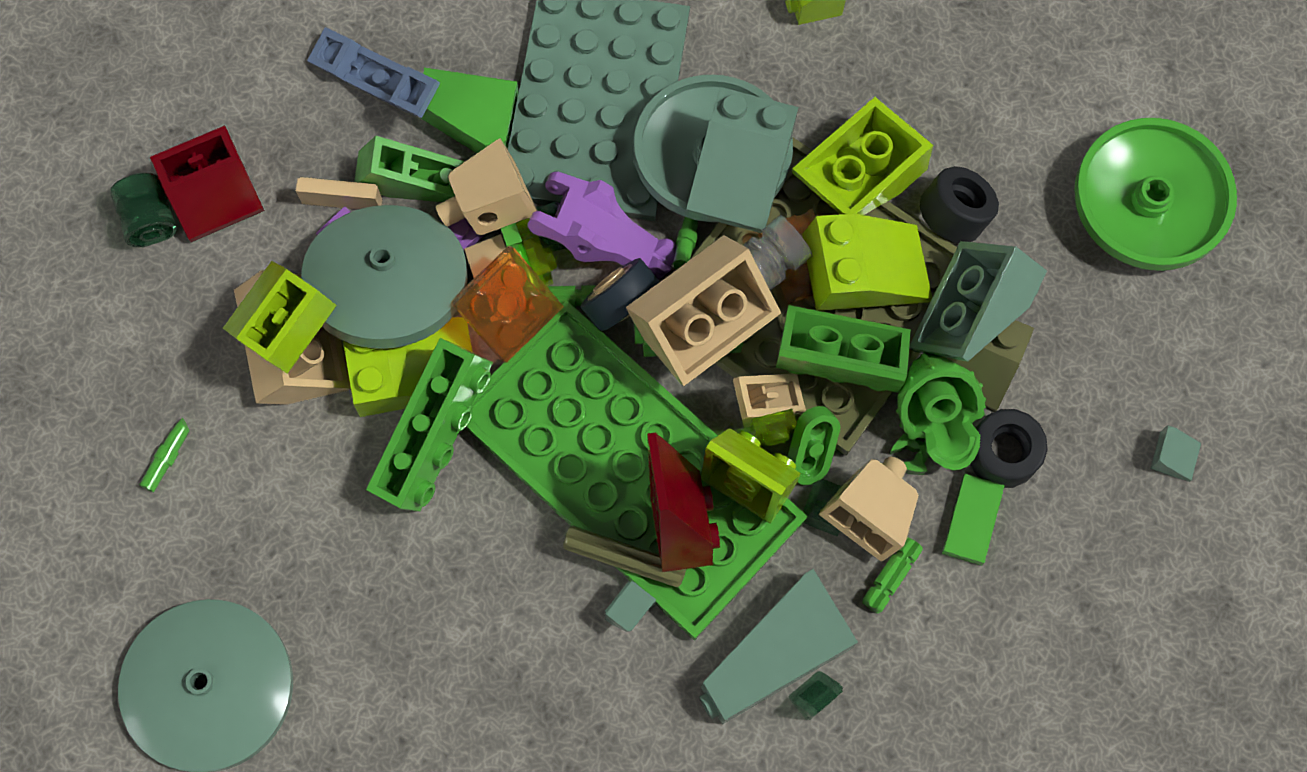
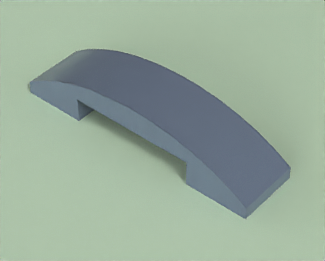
[307,27,440,118]

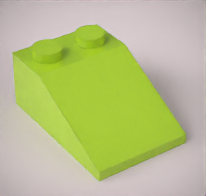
[792,97,934,215]
[802,214,932,311]
[343,317,473,417]
[701,428,801,524]

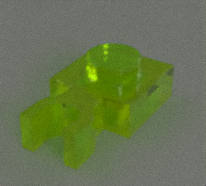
[516,218,557,289]
[750,408,797,446]

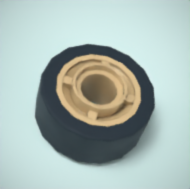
[581,258,660,331]

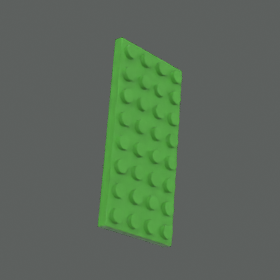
[465,300,808,641]

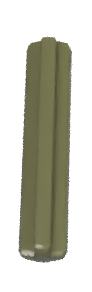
[563,526,686,587]

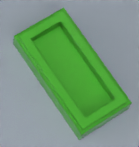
[942,474,1005,566]

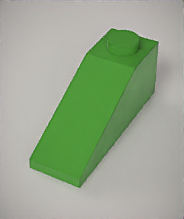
[354,136,465,202]

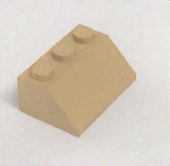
[626,235,781,386]
[234,270,351,405]

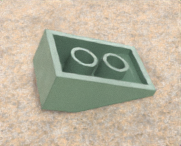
[686,87,799,234]
[909,241,1047,362]

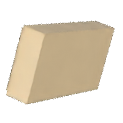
[296,177,382,209]

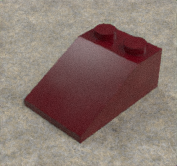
[647,432,720,572]

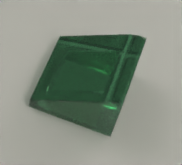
[803,479,842,537]
[788,671,843,720]

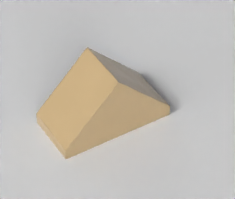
[733,373,806,428]

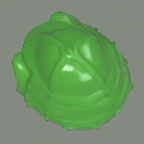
[896,353,986,470]

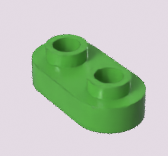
[787,406,841,485]

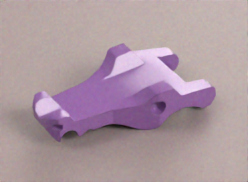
[528,172,676,280]

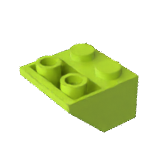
[223,261,337,374]

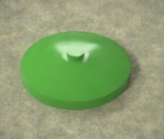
[1074,118,1237,271]

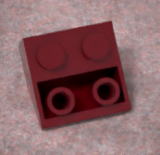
[150,125,265,242]

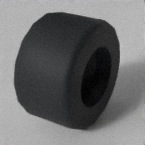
[919,166,999,243]
[970,409,1048,488]

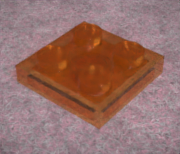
[450,246,564,363]

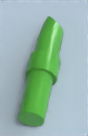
[673,217,698,270]
[139,418,189,493]

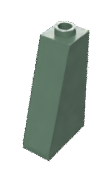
[699,569,858,724]

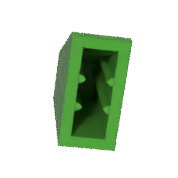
[421,67,519,153]

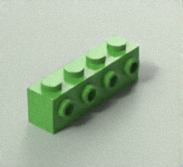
[366,338,493,512]

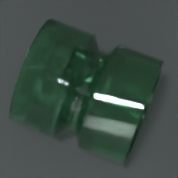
[110,173,177,247]

